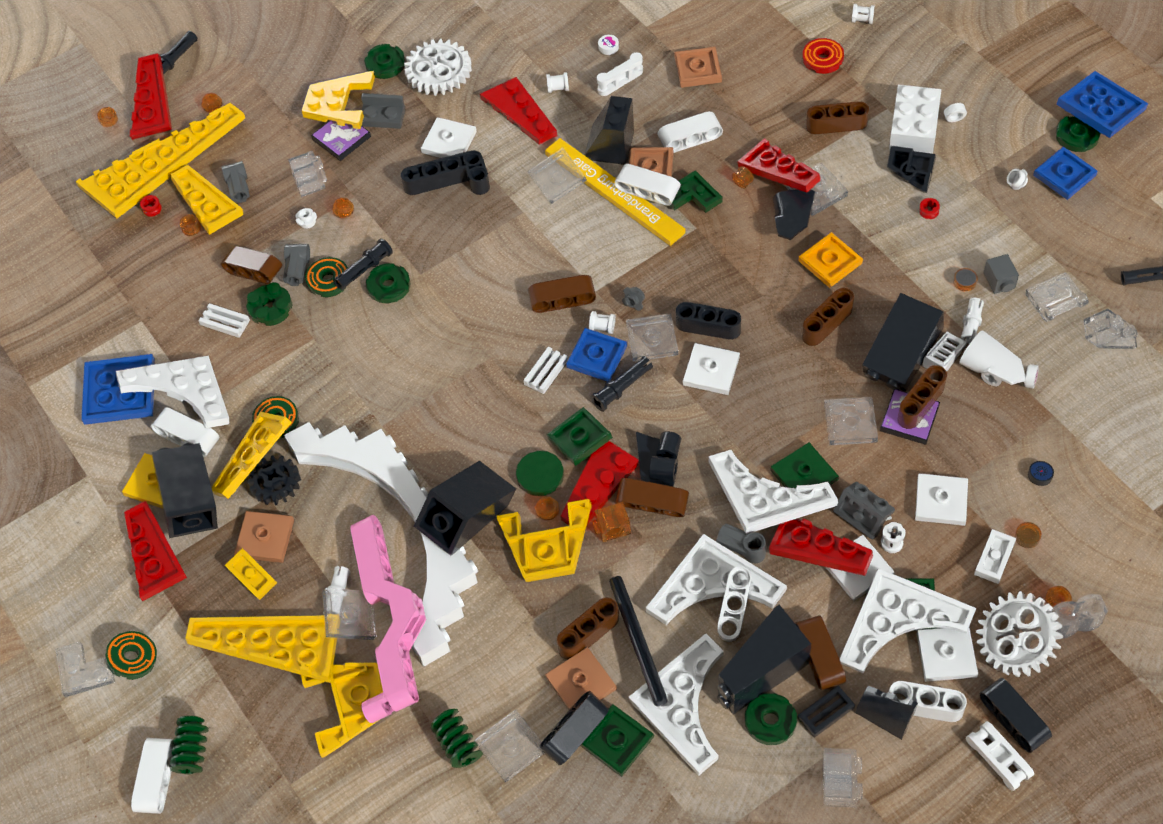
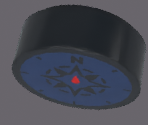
[1028,461,1054,486]

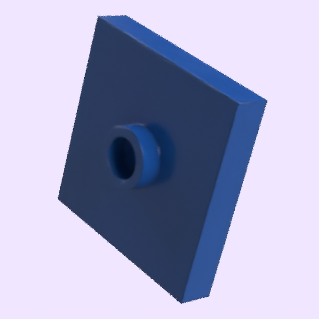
[1033,147,1098,200]
[566,328,627,382]

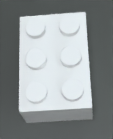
[889,85,941,154]

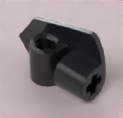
[773,189,815,240]
[636,431,682,487]

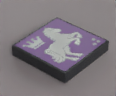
[311,120,371,161]
[880,389,940,445]

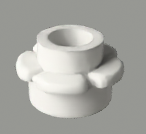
[1007,169,1028,190]
[296,208,317,229]

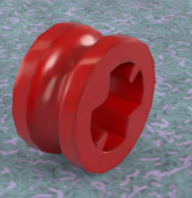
[140,195,162,217]
[919,198,940,220]

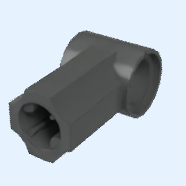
[221,161,250,203]
[283,244,310,286]
[716,524,766,564]

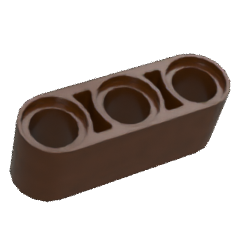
[806,101,869,134]
[221,246,283,284]
[528,275,596,313]
[802,288,854,346]
[898,365,947,429]
[615,478,689,517]
[557,597,619,660]
[795,615,846,690]

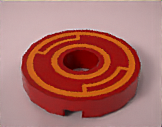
[802,38,844,74]

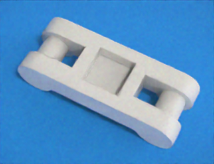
[597,52,643,96]
[966,721,1034,791]

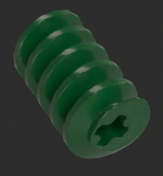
[430,708,483,768]
[170,716,209,774]

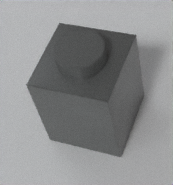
[983,254,1019,294]

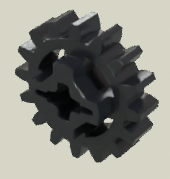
[247,455,301,506]

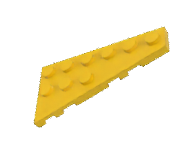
[185,615,340,683]

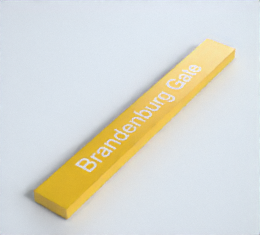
[545,138,685,246]

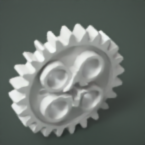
[404,39,472,96]
[976,591,1063,677]

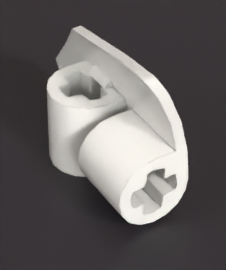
[960,331,1026,387]

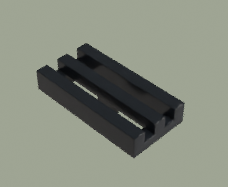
[797,685,855,738]

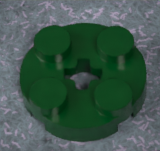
[246,282,293,326]

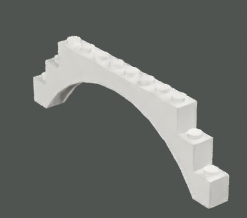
[284,422,478,666]

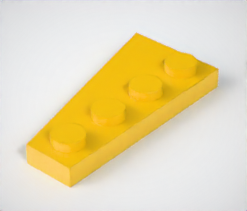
[171,165,243,235]
[211,412,292,499]

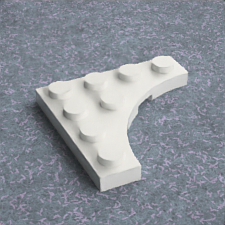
[116,356,229,428]
[709,450,838,534]
[646,534,787,625]
[840,569,976,673]
[629,634,723,776]

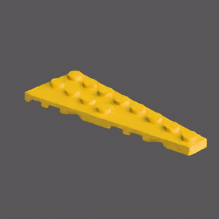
[76,103,245,219]

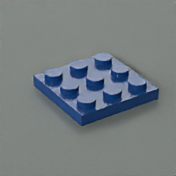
[1056,71,1148,138]
[81,354,155,425]

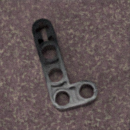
[401,150,490,195]

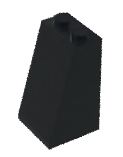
[862,293,944,392]
[152,443,218,539]
[414,460,517,556]
[717,604,811,715]

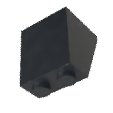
[584,96,634,165]

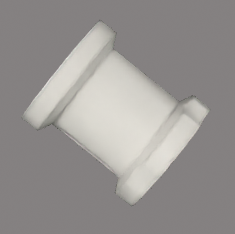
[852,4,875,24]
[546,72,569,93]
[589,311,616,334]
[881,522,905,553]

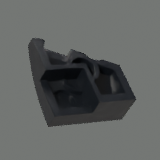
[887,146,936,193]
[855,686,918,740]

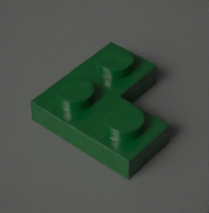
[669,170,723,213]

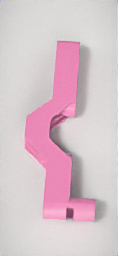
[350,515,426,723]

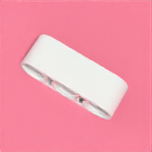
[658,111,723,153]
[614,164,681,206]
[151,407,220,457]
[718,566,751,642]
[889,681,967,722]
[131,738,175,814]

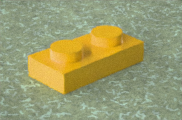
[225,548,277,600]

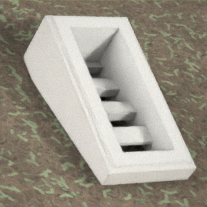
[922,332,967,371]

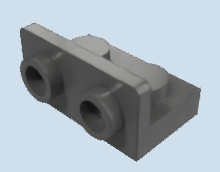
[361,93,406,129]
[833,482,895,540]

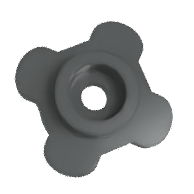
[622,287,645,311]

